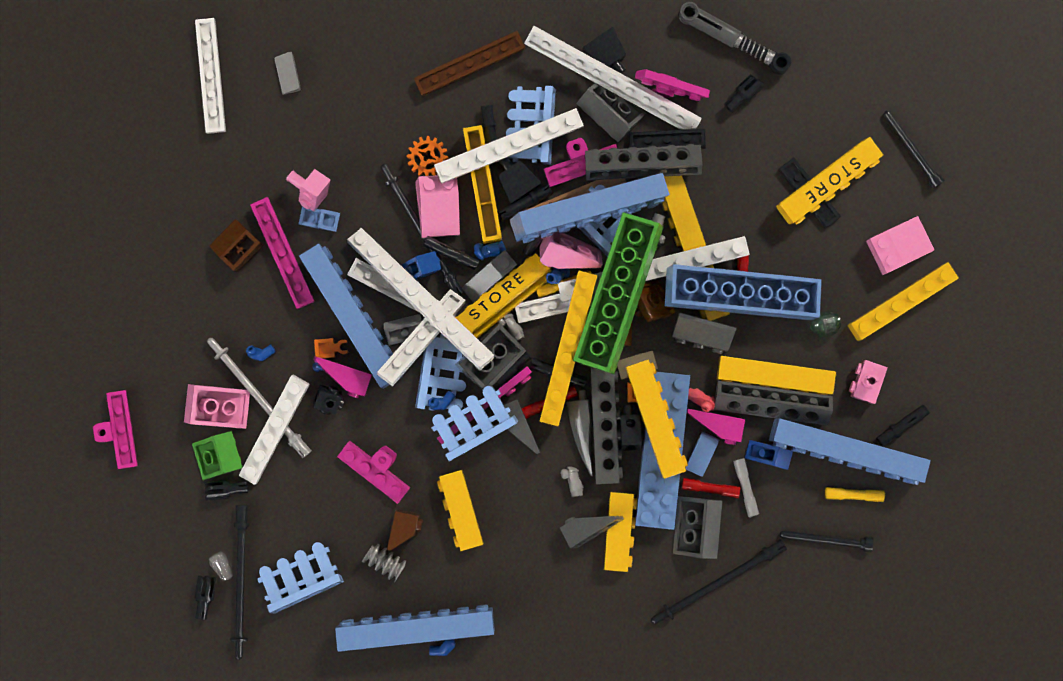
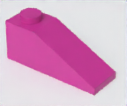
[313,356,372,398]
[687,409,745,445]

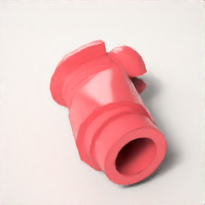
[688,388,715,412]

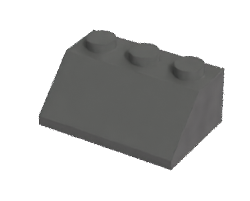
[576,83,647,142]
[671,313,736,355]
[455,323,526,389]
[673,496,722,559]

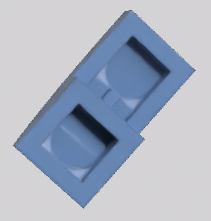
[298,206,340,232]
[685,432,719,477]

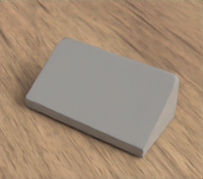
[274,52,301,95]
[383,314,422,346]

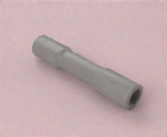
[733,458,759,517]

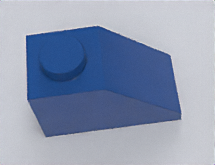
[401,251,441,280]
[745,440,793,470]

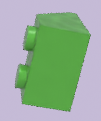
[192,431,242,480]

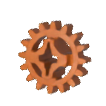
[407,136,448,177]

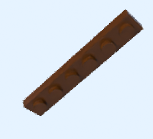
[414,31,525,96]

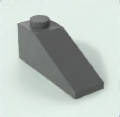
[462,250,518,303]
[494,400,540,454]
[560,516,624,548]

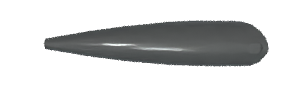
[566,390,593,476]

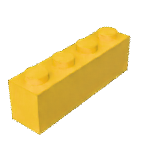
[437,470,484,551]
[604,492,637,572]

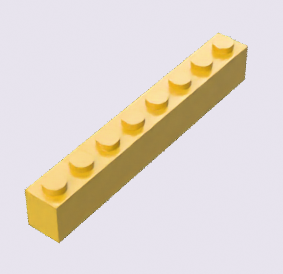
[662,176,730,321]
[540,270,598,426]

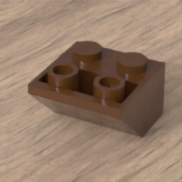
[209,219,263,272]

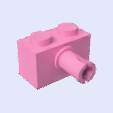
[286,169,330,211]
[849,360,888,404]

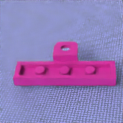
[635,69,710,101]
[543,138,622,187]
[93,390,138,469]
[337,441,411,504]

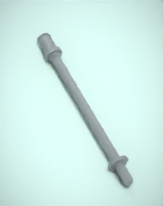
[207,338,312,459]

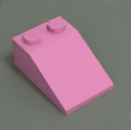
[415,175,460,238]
[866,216,934,275]
[539,231,603,269]
[184,384,250,429]

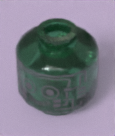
[811,311,841,338]

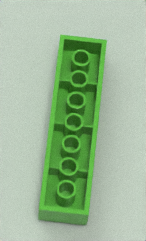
[573,212,663,375]

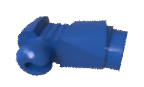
[474,240,506,261]
[546,267,570,284]

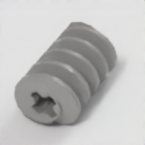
[362,543,406,583]

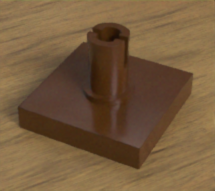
[635,280,676,322]

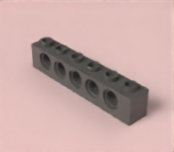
[585,144,703,181]
[590,368,623,484]
[714,381,833,426]

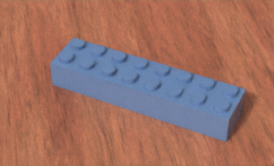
[510,173,670,243]
[299,244,403,389]
[665,264,821,320]
[635,372,690,530]
[769,418,931,485]
[335,604,495,652]

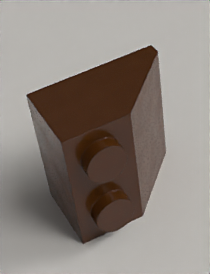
[387,510,423,550]

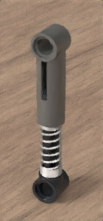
[679,2,792,75]

